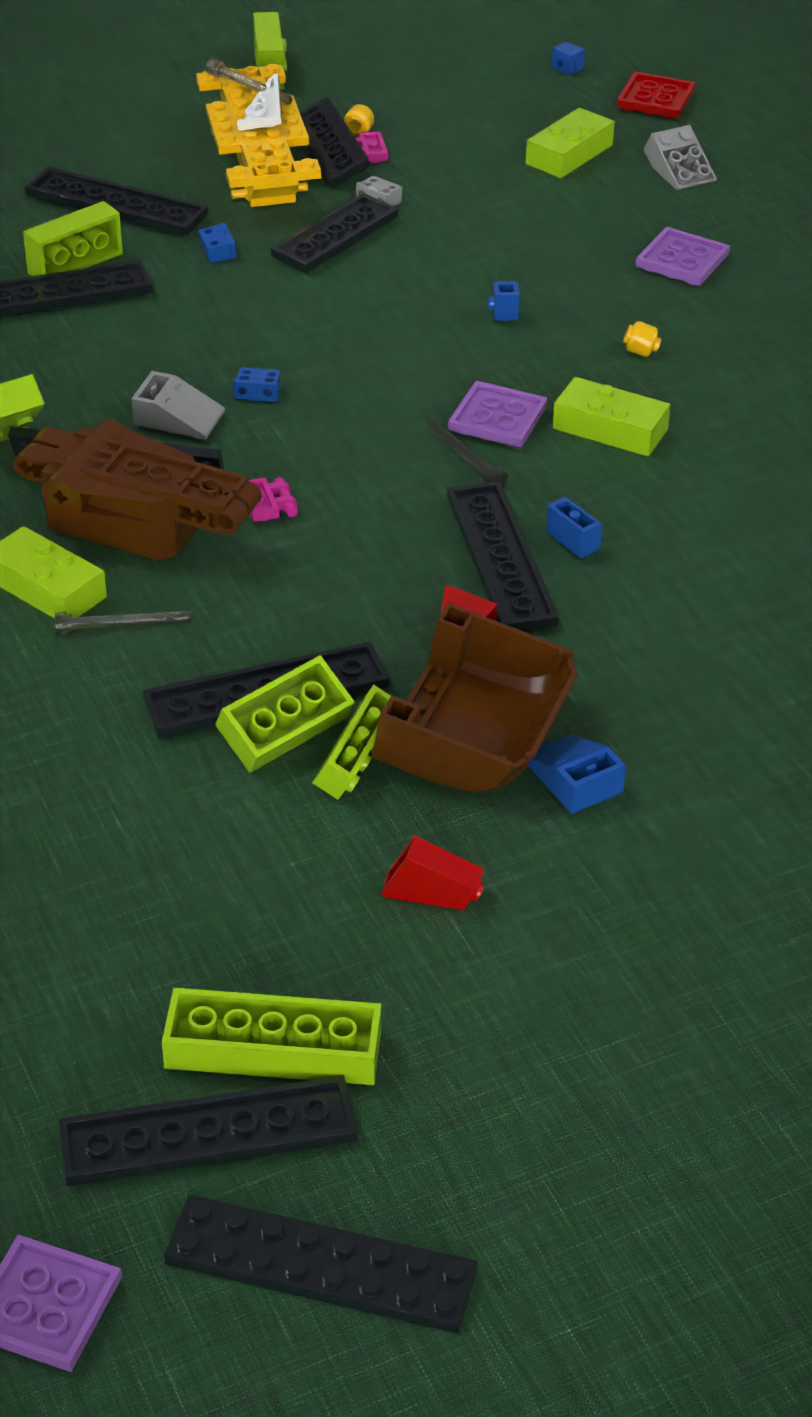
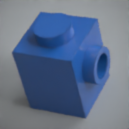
[552,41,585,75]
[488,281,520,321]

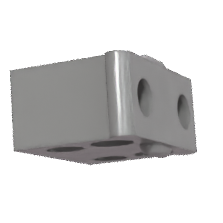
[356,176,402,207]

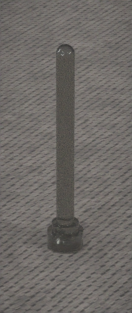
[206,57,292,104]
[427,419,508,488]
[55,611,194,636]

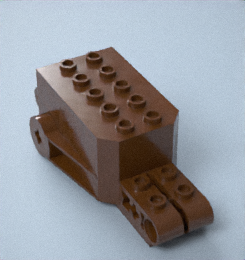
[13,419,262,561]

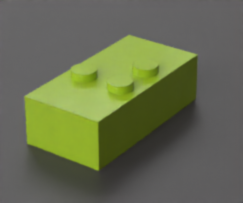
[253,12,287,90]
[526,108,615,178]
[23,201,123,276]
[0,374,45,442]
[552,377,671,457]
[0,526,107,626]
[215,655,355,773]

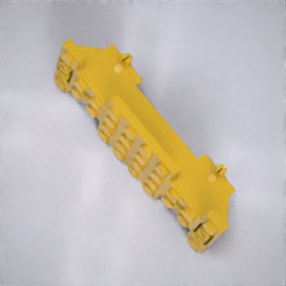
[196,64,321,207]

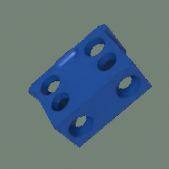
[198,223,237,264]
[233,367,281,402]

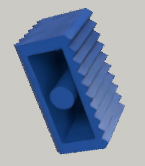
[546,497,603,558]

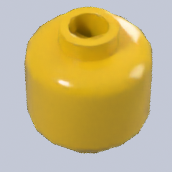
[344,104,374,137]
[623,321,662,357]

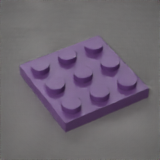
[635,227,730,286]
[448,381,548,448]
[0,1235,122,1372]

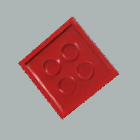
[616,71,696,119]

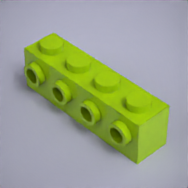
[312,684,391,800]

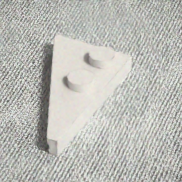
[237,73,282,131]

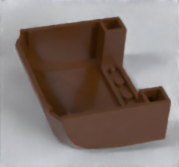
[372,603,577,792]

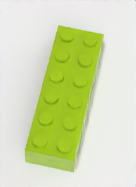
[162,988,381,1085]

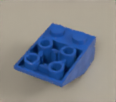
[528,734,626,814]

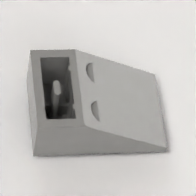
[644,125,717,190]
[131,371,225,440]

